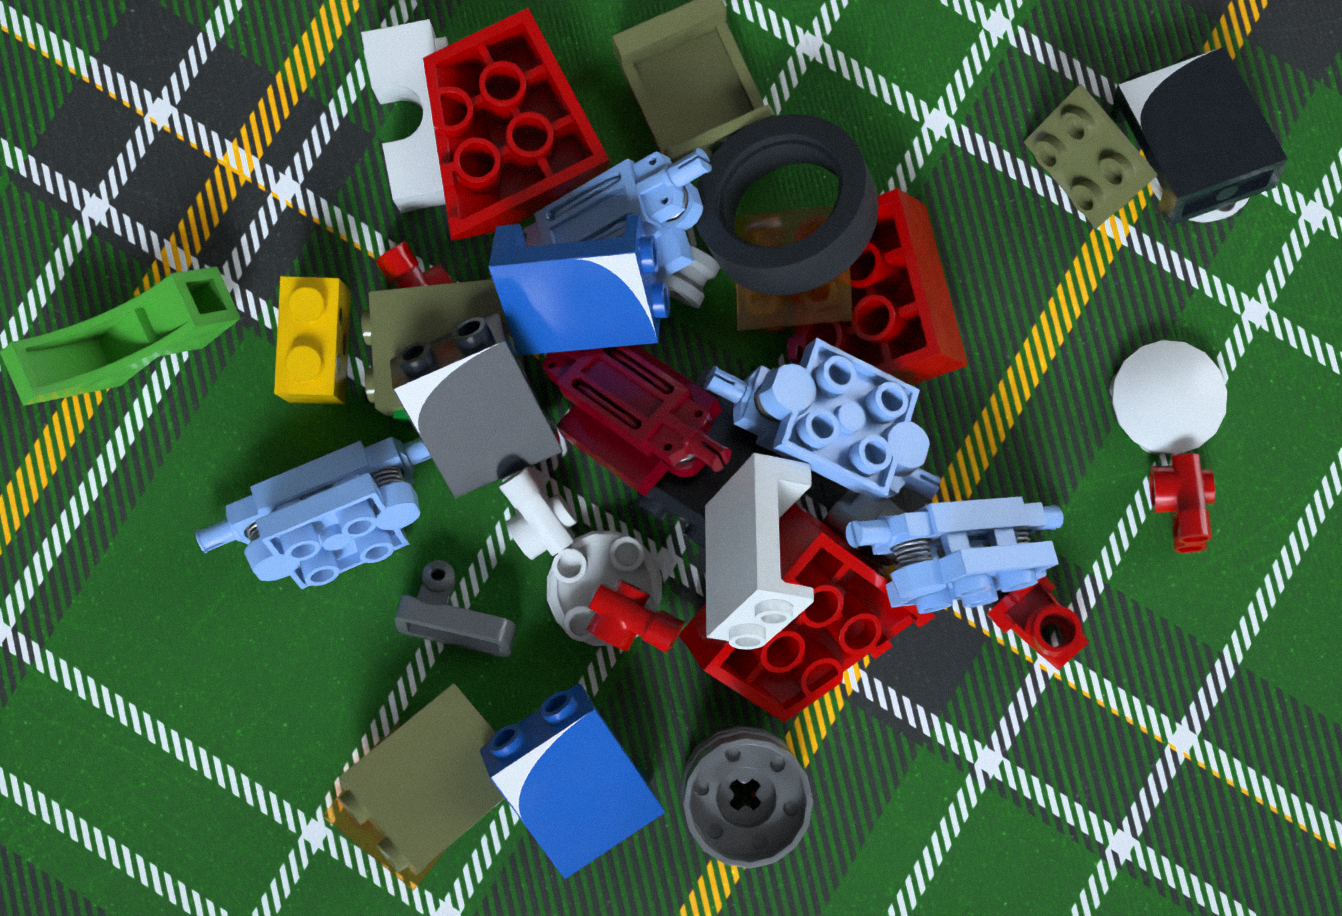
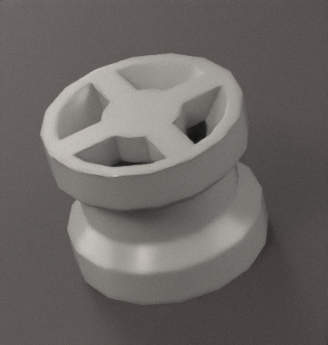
[658,245,720,308]

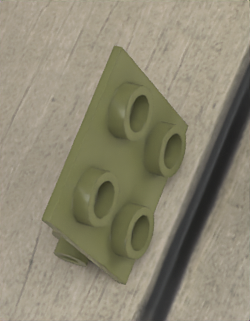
[1024,84,1158,229]

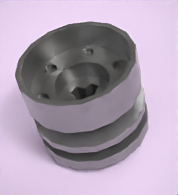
[680,725,813,869]

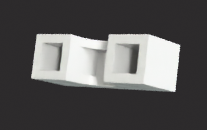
[361,19,449,213]

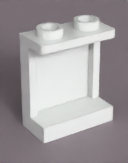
[705,453,814,649]

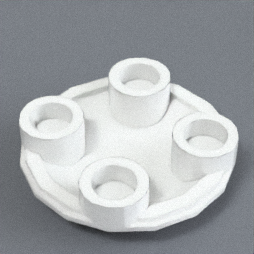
[1110,340,1227,455]
[547,531,662,646]

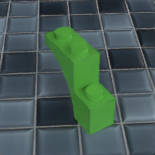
[0,267,241,406]

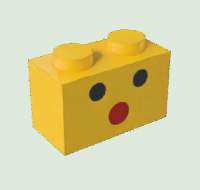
[274,276,351,405]

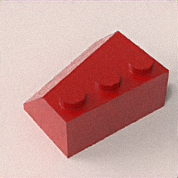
[423,8,610,241]
[787,188,968,386]
[679,503,936,723]

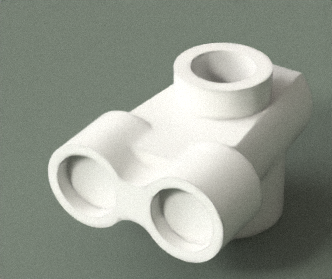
[499,466,577,560]

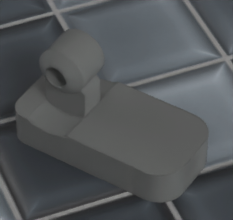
[394,560,516,657]

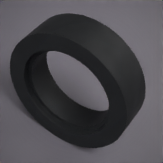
[696,114,879,295]

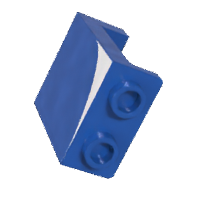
[489,214,670,356]
[480,684,665,879]

